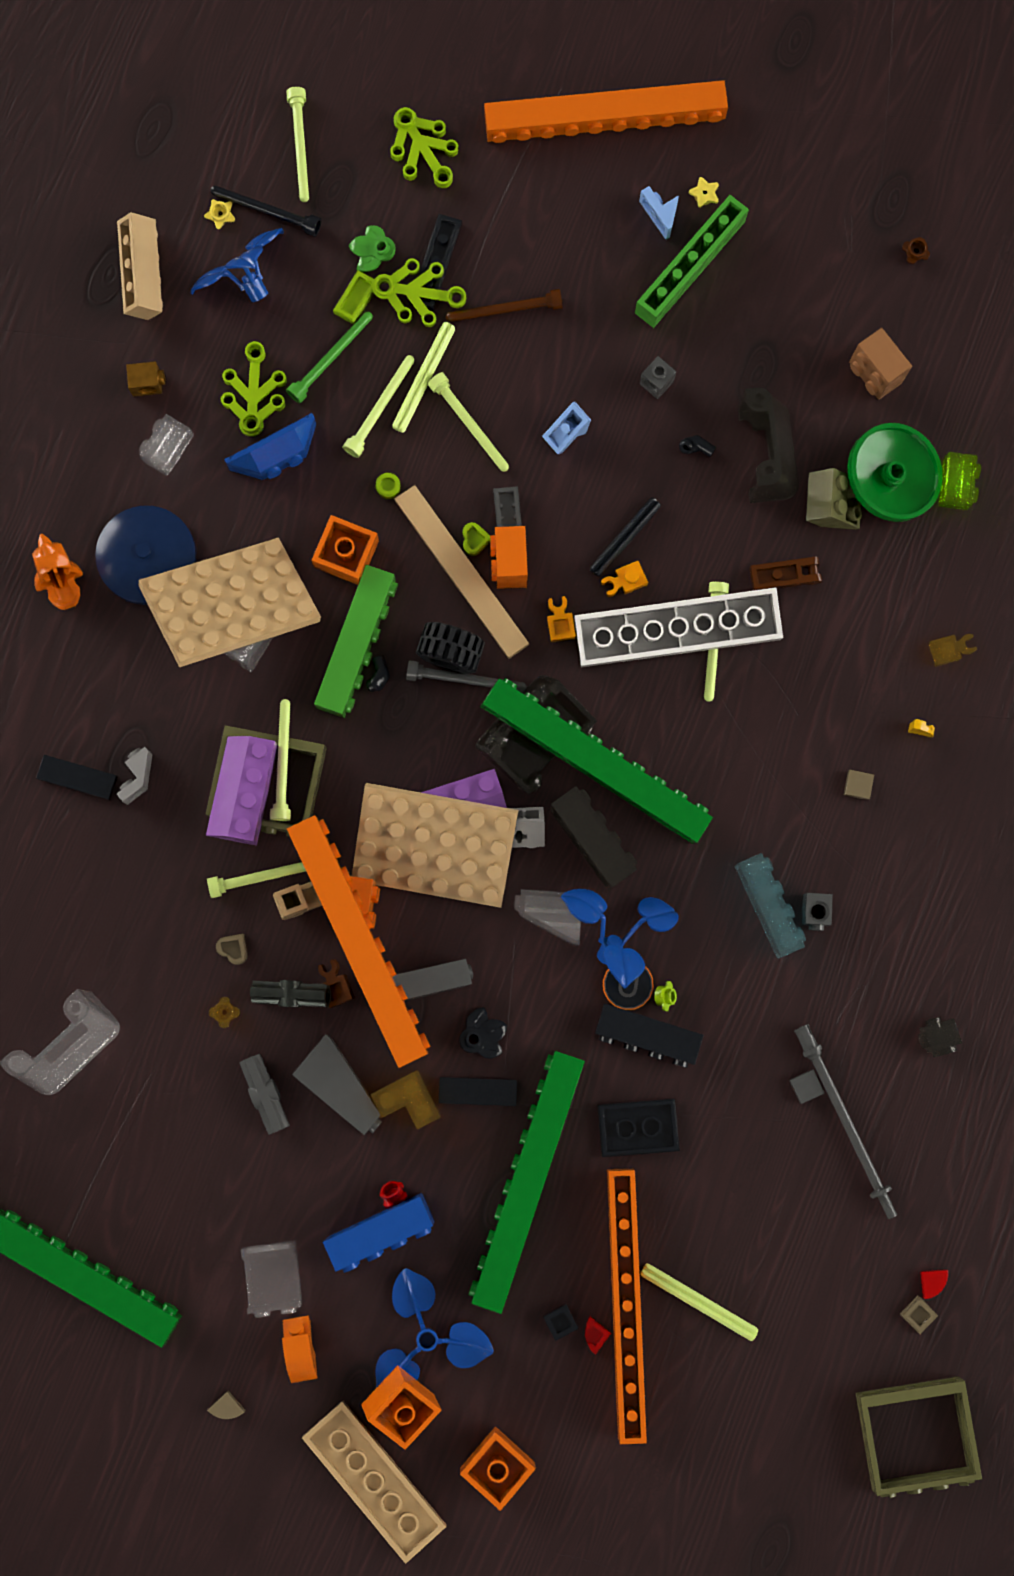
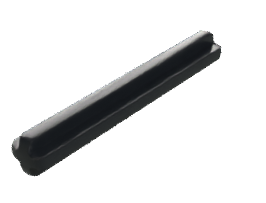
[590,497,661,577]

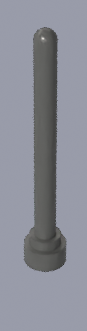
[406,660,527,692]

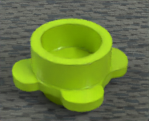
[654,981,677,1011]

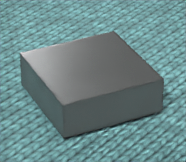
[789,1069,824,1104]

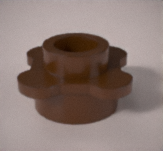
[902,237,930,264]

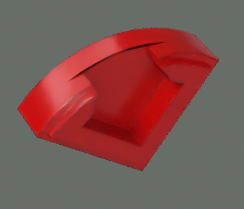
[920,1269,948,1299]
[585,1316,611,1355]

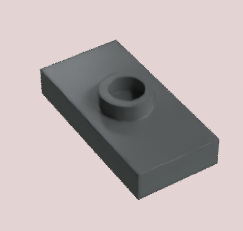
[493,486,522,527]

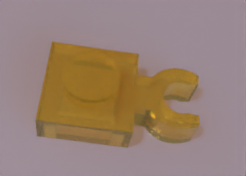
[929,634,977,667]

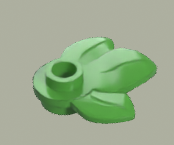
[349,226,396,272]

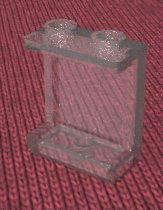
[241,1240,303,1317]

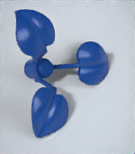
[190,228,284,302]
[560,889,679,989]
[375,1268,494,1388]

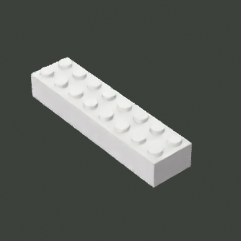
[574,588,783,668]

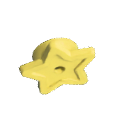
[688,177,719,208]
[204,199,235,230]

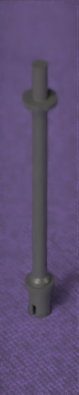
[794,1024,897,1219]

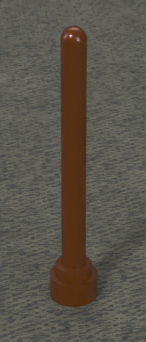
[446,289,563,322]

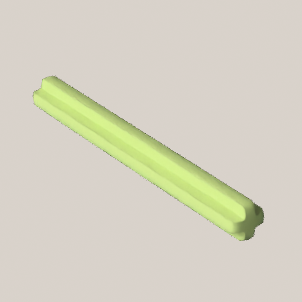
[393,322,455,433]
[641,1263,758,1341]

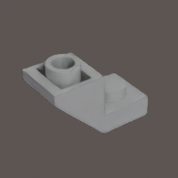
[117,747,152,805]

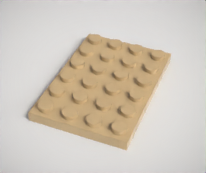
[138,538,321,667]
[352,783,519,908]

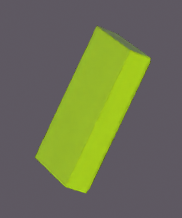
[333,270,374,325]

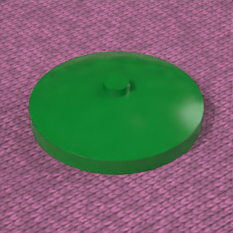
[847,423,943,522]

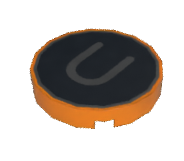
[602,966,654,1010]

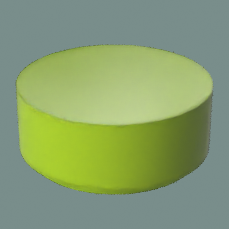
[376,473,401,499]

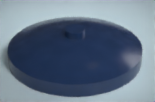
[95,506,197,605]

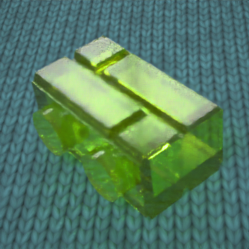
[939,452,981,510]

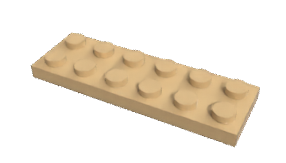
[302,1400,446,1564]

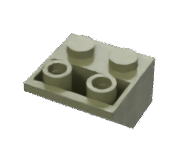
[806,468,862,530]

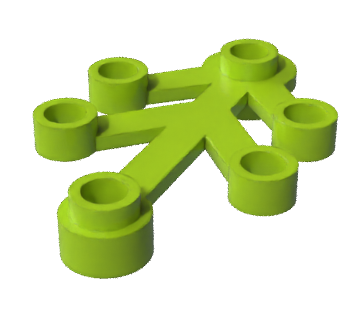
[390,107,459,188]
[372,258,467,327]
[221,341,287,437]

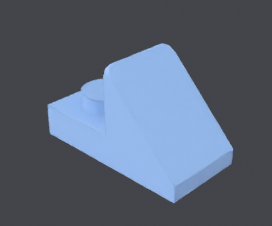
[639,186,679,240]
[542,402,591,454]

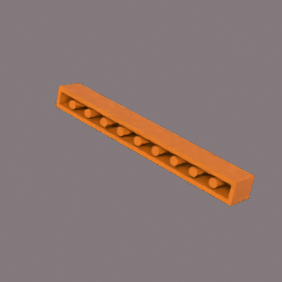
[484,80,728,143]
[287,815,431,1068]
[607,1168,647,1444]

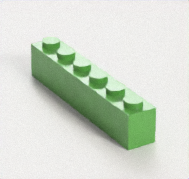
[635,195,749,328]
[314,565,398,718]

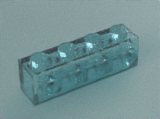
[735,853,806,959]

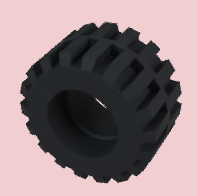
[416,622,485,674]

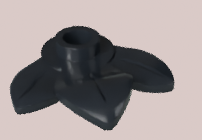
[459,1007,507,1059]

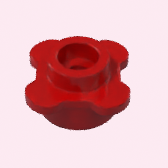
[380,1181,408,1209]

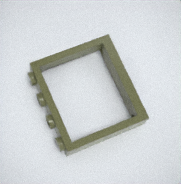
[206,725,327,838]
[856,1376,982,1498]

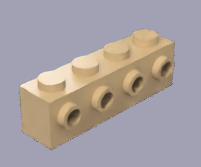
[117,212,163,320]

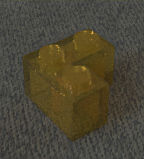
[370,1070,441,1129]

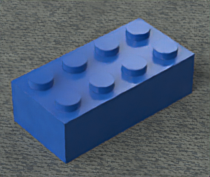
[323,1193,435,1273]

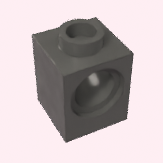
[640,356,676,399]
[802,893,833,931]

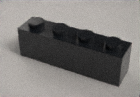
[594,1004,704,1068]

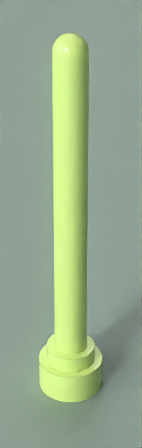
[286,87,309,202]
[342,355,414,458]
[428,372,509,472]
[704,582,729,702]
[270,699,291,821]
[207,862,306,898]

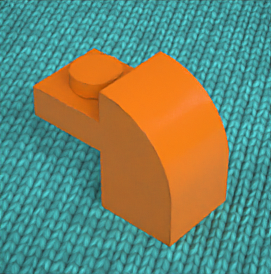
[282,1315,317,1383]

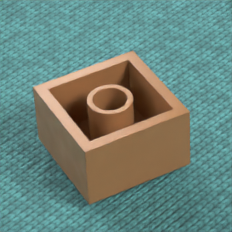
[849,328,912,400]

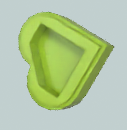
[463,522,490,556]

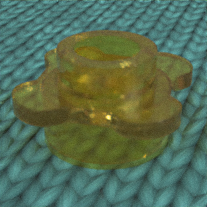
[209,997,240,1028]

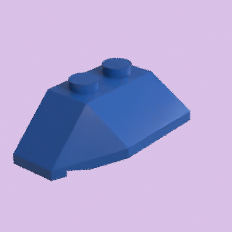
[224,413,316,480]

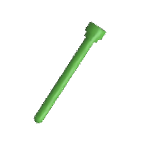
[286,312,373,404]

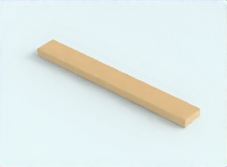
[395,485,529,659]

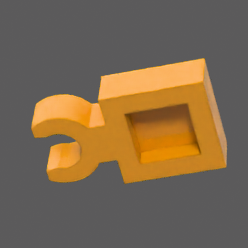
[601,561,648,597]
[547,596,576,642]

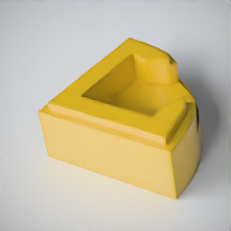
[908,719,935,738]

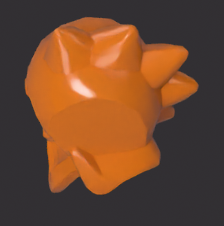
[32,534,83,610]

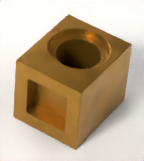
[126,361,165,397]

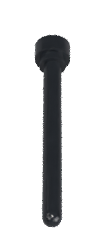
[210,186,322,237]

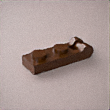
[750,557,822,591]

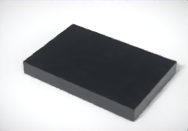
[597,1099,680,1157]

